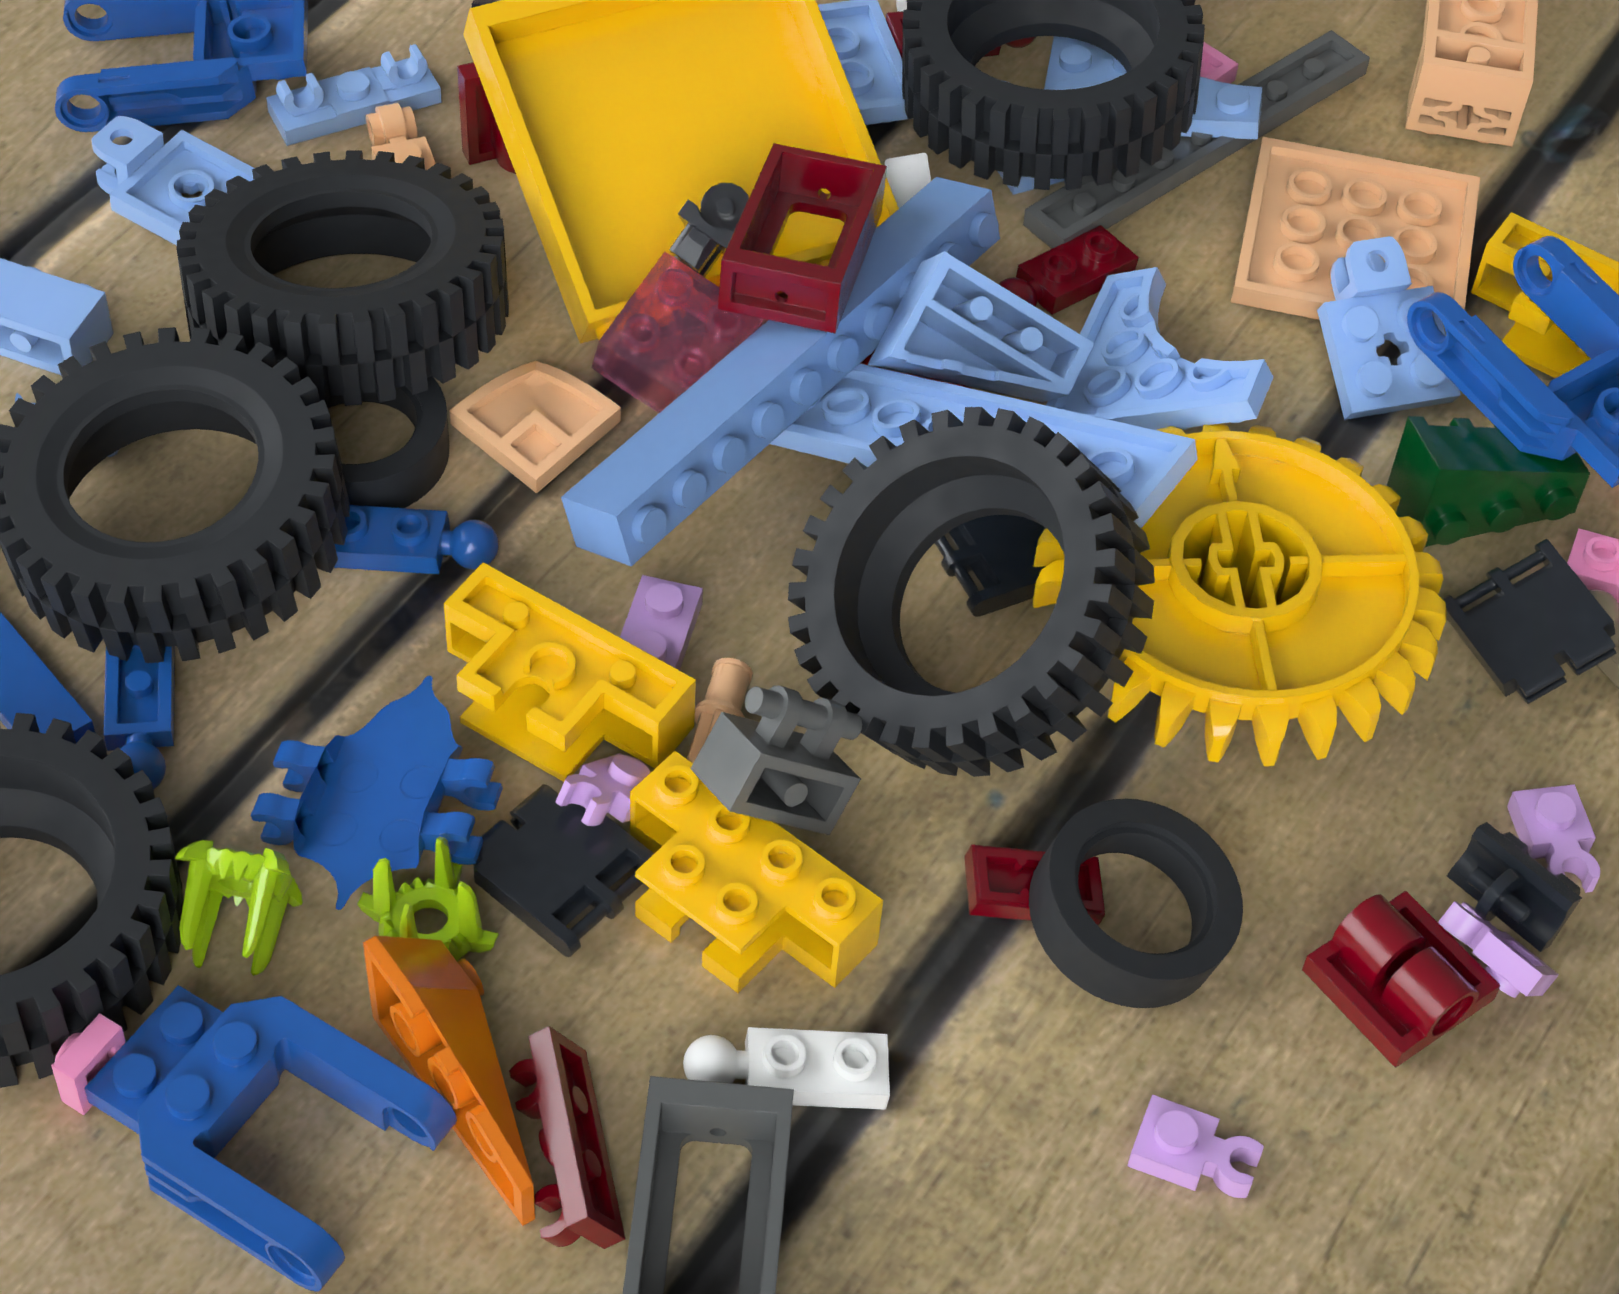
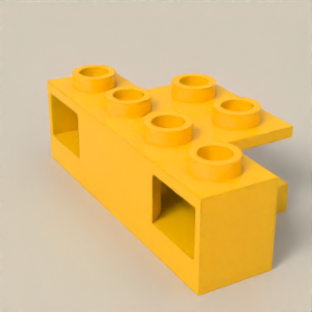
[1471,212,1619,378]
[444,562,696,782]
[630,751,883,993]

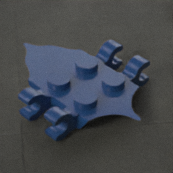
[250,676,503,910]

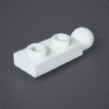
[683,1027,890,1110]

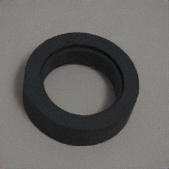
[327,376,449,508]
[1029,798,1243,1008]

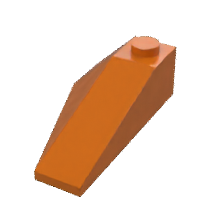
[363,936,535,1226]

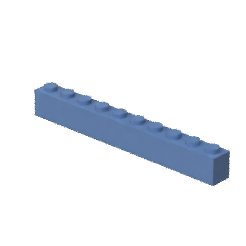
[561,177,1000,566]

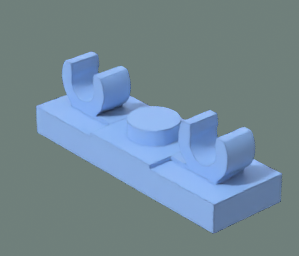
[266,44,442,146]

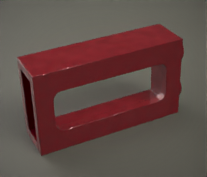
[718,143,887,334]

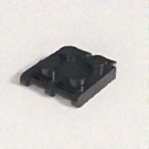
[935,515,1047,617]
[1442,539,1617,704]
[472,784,654,957]

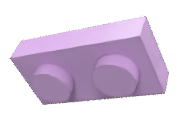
[620,575,703,671]

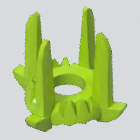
[357,836,499,961]
[175,840,303,976]

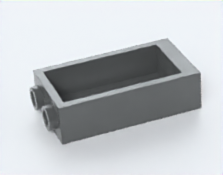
[623,1076,794,1294]

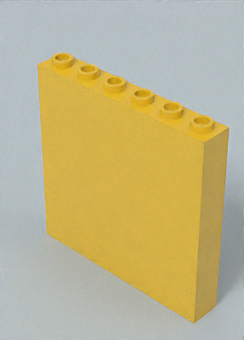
[463,0,899,344]

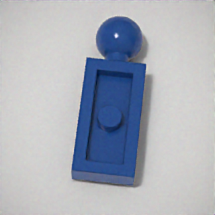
[334,505,499,574]
[104,645,175,790]

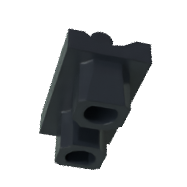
[669,183,749,279]
[1447,822,1582,952]

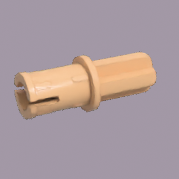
[687,658,753,763]

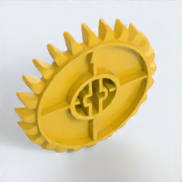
[1033,423,1447,766]

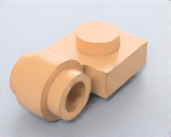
[366,103,436,170]

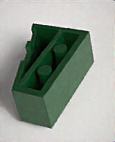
[1387,416,1590,547]

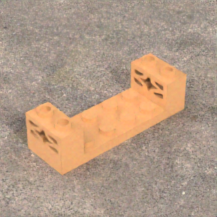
[1405,0,1538,147]

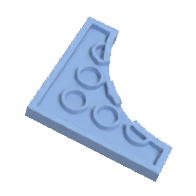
[1044,36,1262,139]
[1046,267,1273,430]

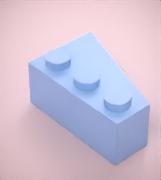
[868,251,1095,402]

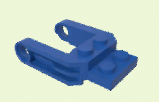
[55,0,308,132]
[1407,236,1619,488]
[84,985,457,1292]

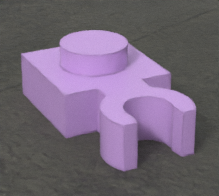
[555,753,650,826]
[1507,784,1600,893]
[1438,901,1559,998]
[1127,1095,1264,1198]

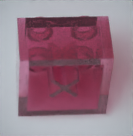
[591,252,764,413]

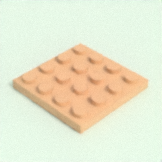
[1231,137,1480,336]

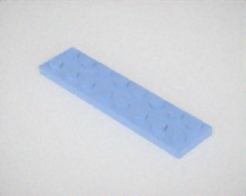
[770,364,1198,528]

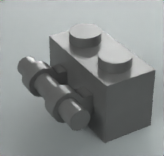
[690,685,862,835]

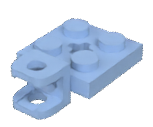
[92,116,254,246]
[1317,236,1461,420]

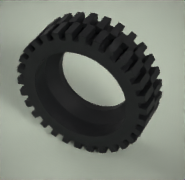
[902,0,1205,190]
[176,150,509,406]
[0,327,350,663]
[788,407,1155,777]
[0,713,184,1088]

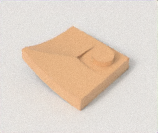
[449,361,621,493]

